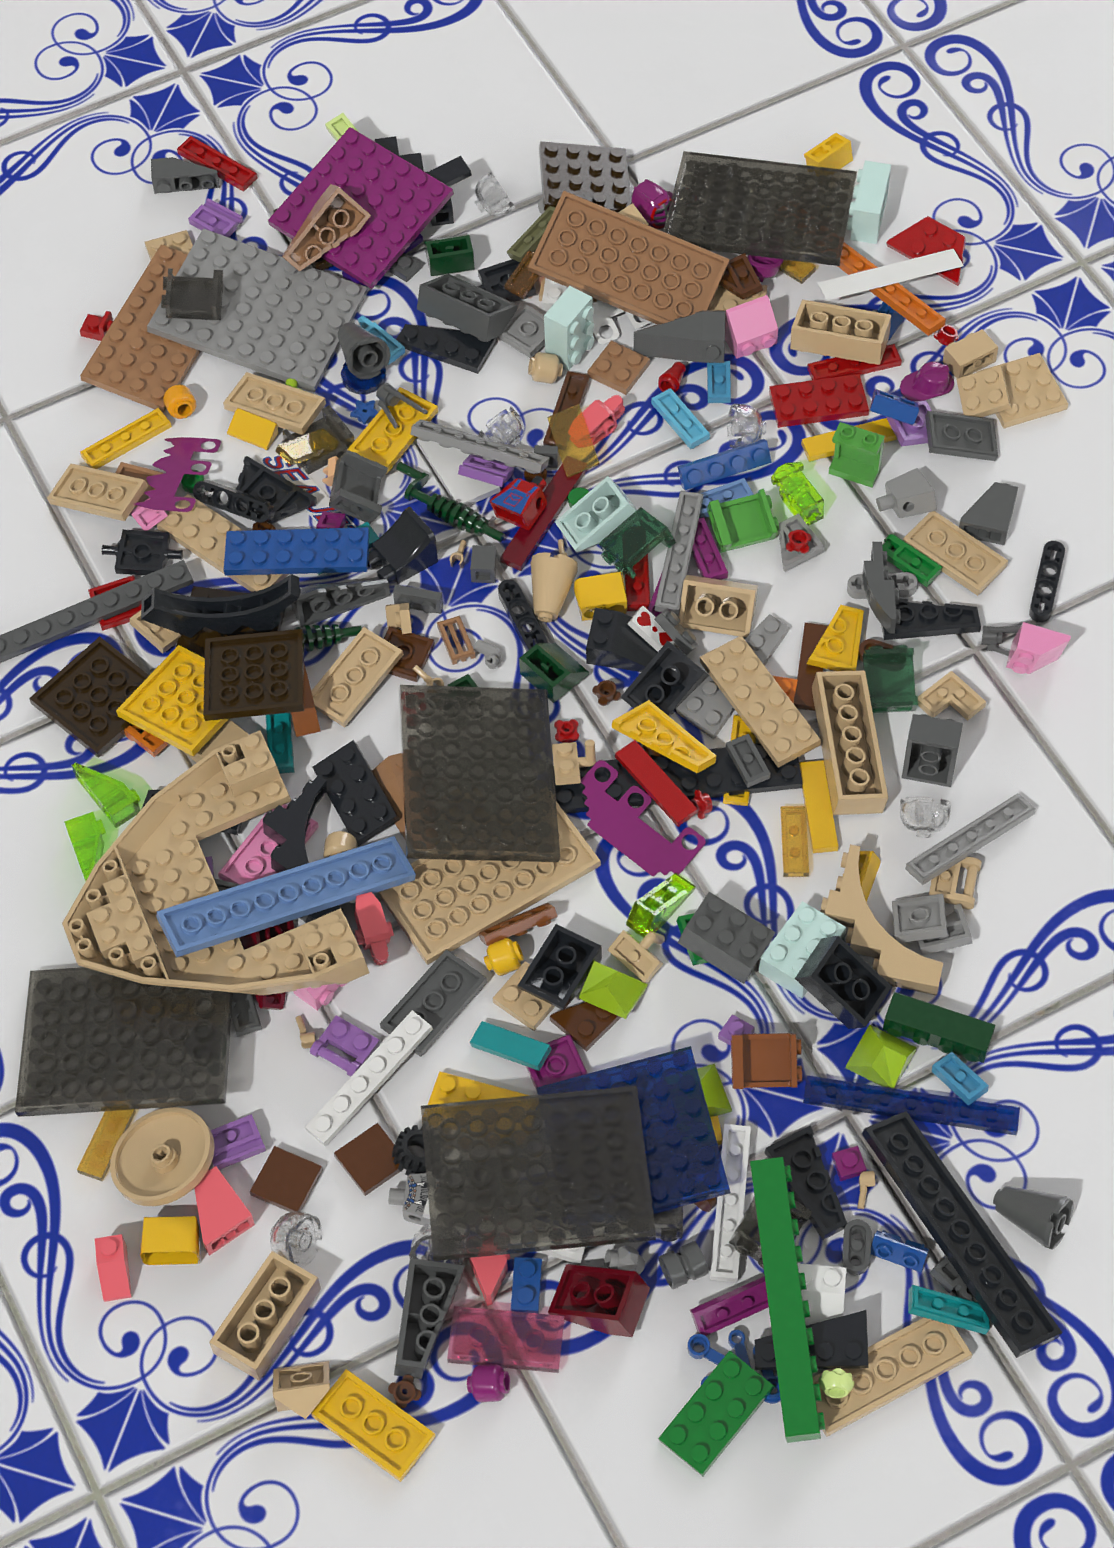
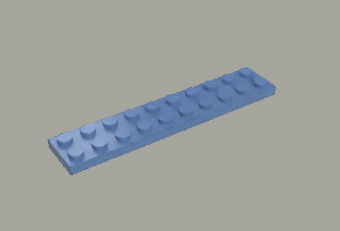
[156,836,416,958]

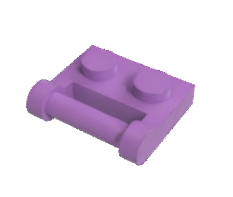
[310,1015,380,1077]

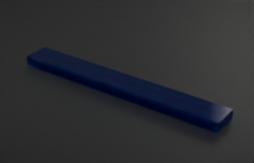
[803,1075,1020,1135]

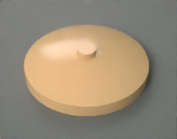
[110,1107,214,1206]

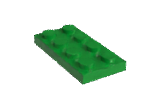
[658,1350,774,1477]

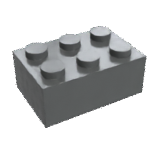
[902,714,963,787]
[678,892,776,984]

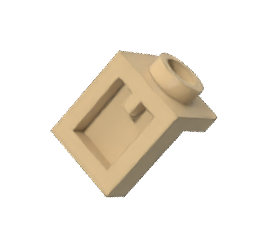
[385,603,412,634]

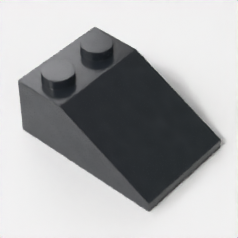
[586,608,658,672]
[621,641,709,717]
[517,924,602,1010]

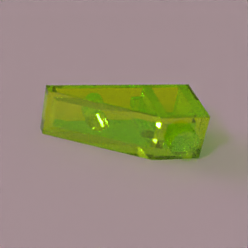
[71,762,141,828]
[64,812,106,882]
[626,873,696,937]

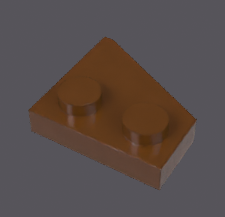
[719,253,763,300]
[550,1002,621,1052]

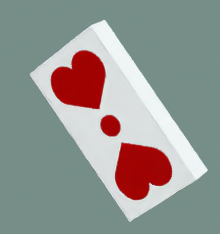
[627,606,675,652]

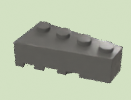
[394,1258,465,1379]

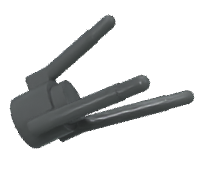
[376,383,428,428]
[982,625,1038,656]

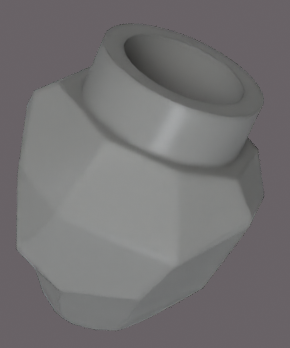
[604,1245,645,1274]

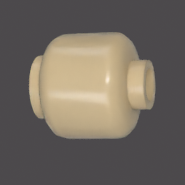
[528,352,563,384]
[323,831,357,858]

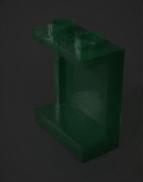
[598,507,676,579]
[862,645,918,713]

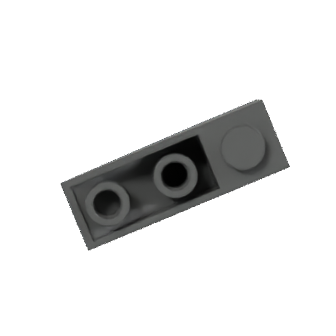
[151,157,220,194]

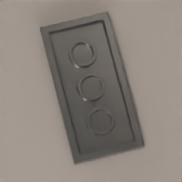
[380,949,487,1057]

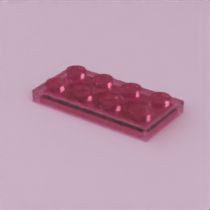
[447,1306,565,1373]

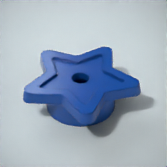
[350,400,378,425]

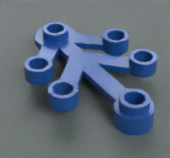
[687,1330,781,1404]

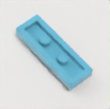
[651,388,710,450]

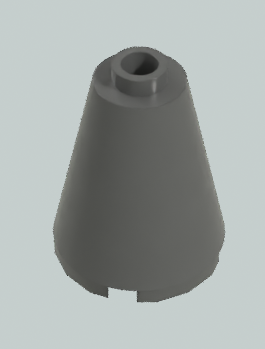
[338,322,390,379]
[993,1186,1074,1250]

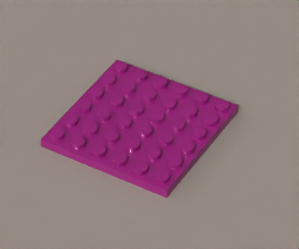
[268,127,454,289]

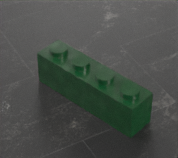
[883,992,996,1063]

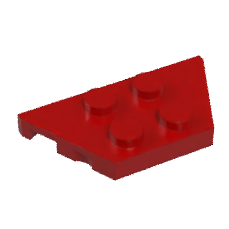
[886,216,966,286]

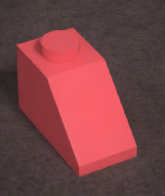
[95,1234,132,1302]
[466,1236,511,1306]

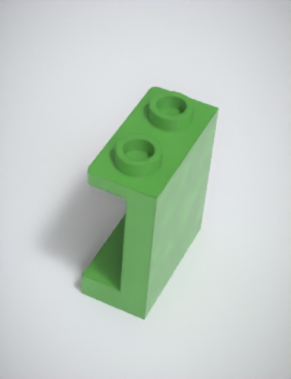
[828,422,885,488]
[707,489,779,553]

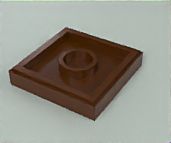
[384,626,435,682]
[334,1123,401,1196]
[250,1146,323,1216]

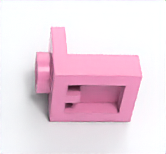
[131,497,168,531]

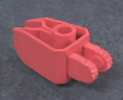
[568,395,625,449]
[354,892,394,966]

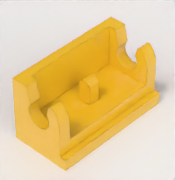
[804,133,853,182]

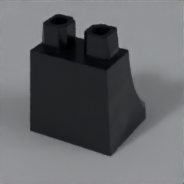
[368,507,438,584]

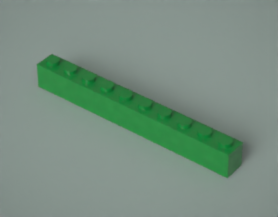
[750,1157,826,1443]

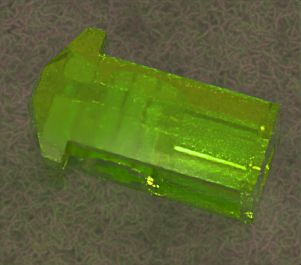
[771,462,824,526]

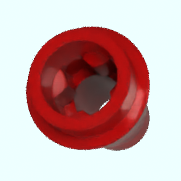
[658,362,686,392]

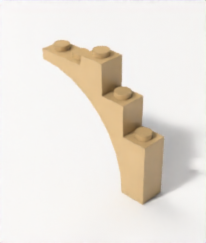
[820,844,943,995]

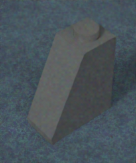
[959,482,1018,545]

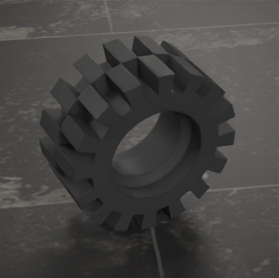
[392,1125,444,1176]

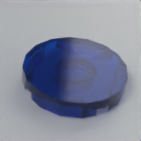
[341,362,386,395]

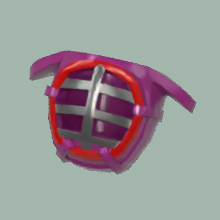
[631,179,676,229]

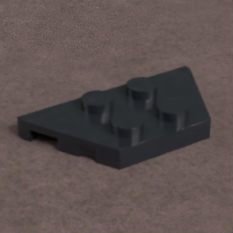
[236,456,317,524]

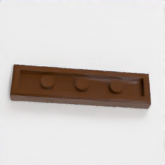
[543,371,590,451]
[794,622,828,711]

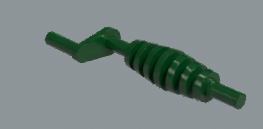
[396,462,505,542]
[294,624,362,652]

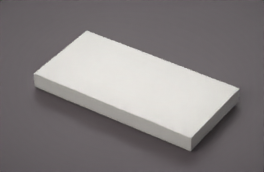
[417,422,500,506]

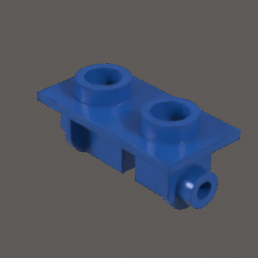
[871,1230,929,1273]

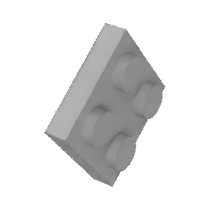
[497,303,545,358]
[892,894,948,943]

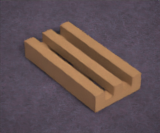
[437,616,476,665]

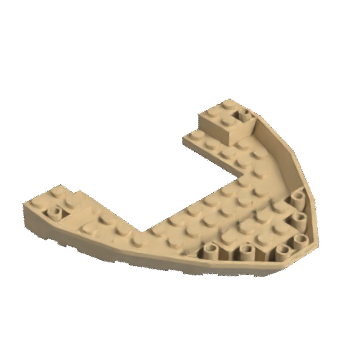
[62,730,370,995]

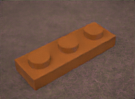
[479,903,558,946]

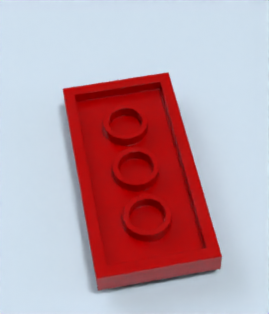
[769,374,869,428]

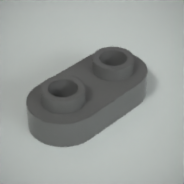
[842,1219,872,1275]

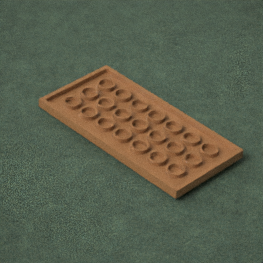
[528,191,730,324]
[80,244,200,413]

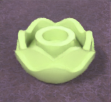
[819,1368,855,1398]

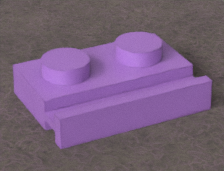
[188,198,243,238]
[458,454,514,487]
[211,1114,266,1170]

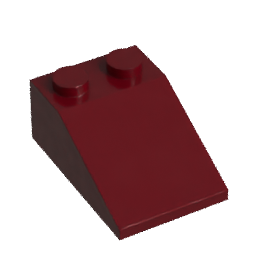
[548,1264,650,1337]

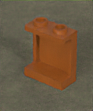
[731,1033,802,1089]

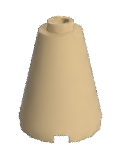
[531,552,578,622]

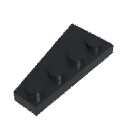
[396,324,497,374]
[881,598,981,640]
[764,1125,847,1240]
[754,1310,869,1370]

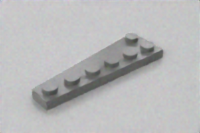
[676,614,788,740]

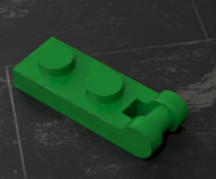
[882,534,942,587]

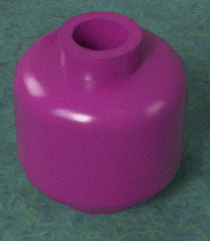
[467,1364,510,1403]

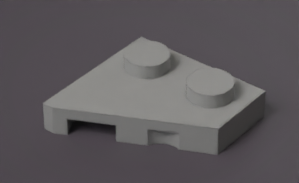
[778,513,824,572]

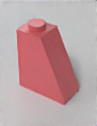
[194,1166,255,1256]

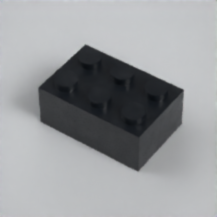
[794,936,892,1029]

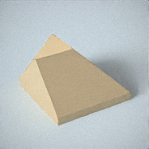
[273,1361,330,1419]

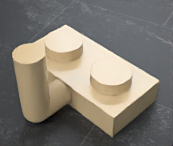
[552,740,596,785]
[608,930,665,984]

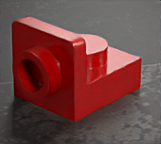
[80,311,113,341]

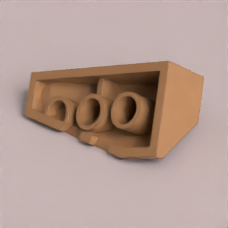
[282,184,371,271]
[372,750,441,854]

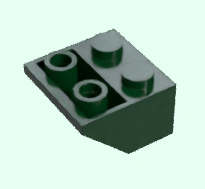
[423,233,475,276]
[519,643,589,703]

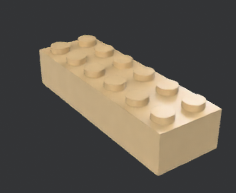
[812,670,888,815]

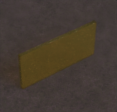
[547,404,600,478]

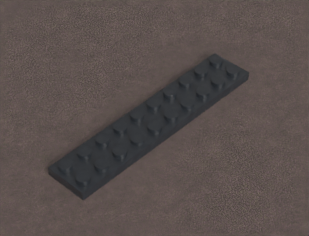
[548,744,803,814]
[862,1111,1062,1358]

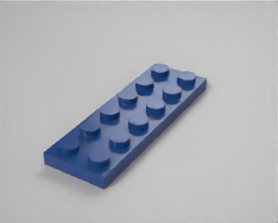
[223,527,369,576]

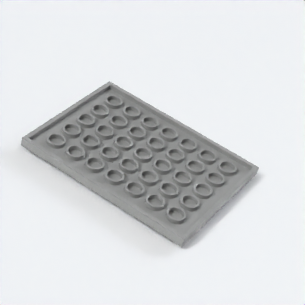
[147,229,367,392]

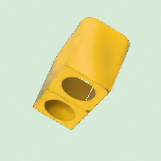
[574,572,627,621]
[140,1216,200,1265]

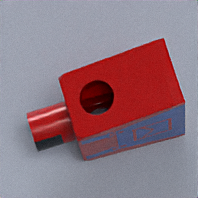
[489,476,547,531]

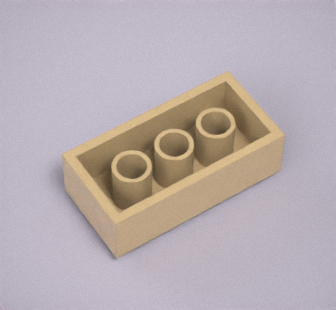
[790,299,891,365]
[209,1251,321,1381]

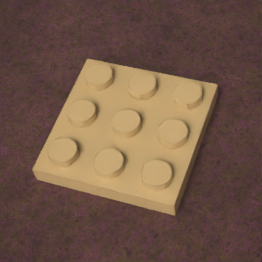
[976,353,1068,429]

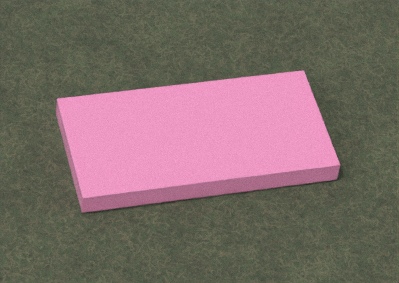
[218,804,319,885]

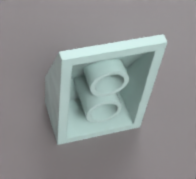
[555,476,642,552]

